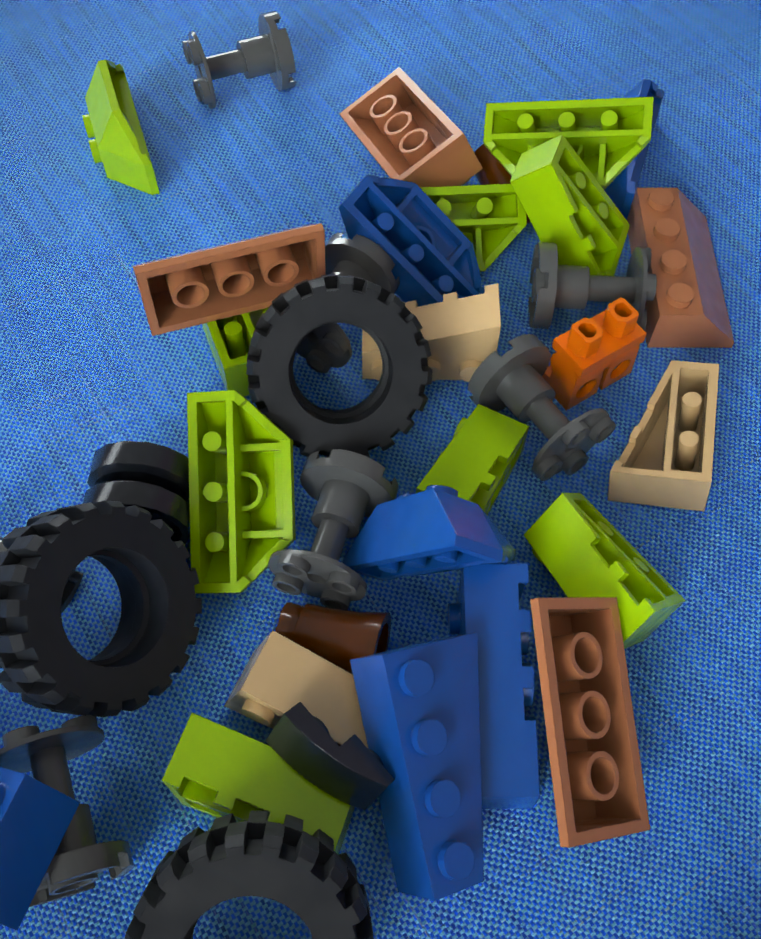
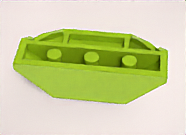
[82,59,159,195]
[483,97,654,189]
[421,184,527,272]
[187,390,296,594]

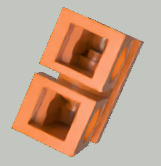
[542,297,647,411]

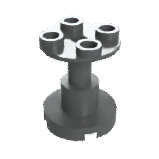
[182,11,296,109]
[296,233,400,373]
[528,242,657,331]
[468,334,616,481]
[268,449,399,610]
[0,715,134,907]

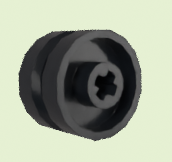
[82,441,190,545]

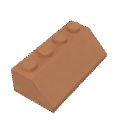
[339,67,483,188]
[627,187,734,348]
[132,223,326,336]
[530,597,650,848]

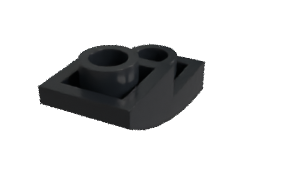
[265,702,395,811]

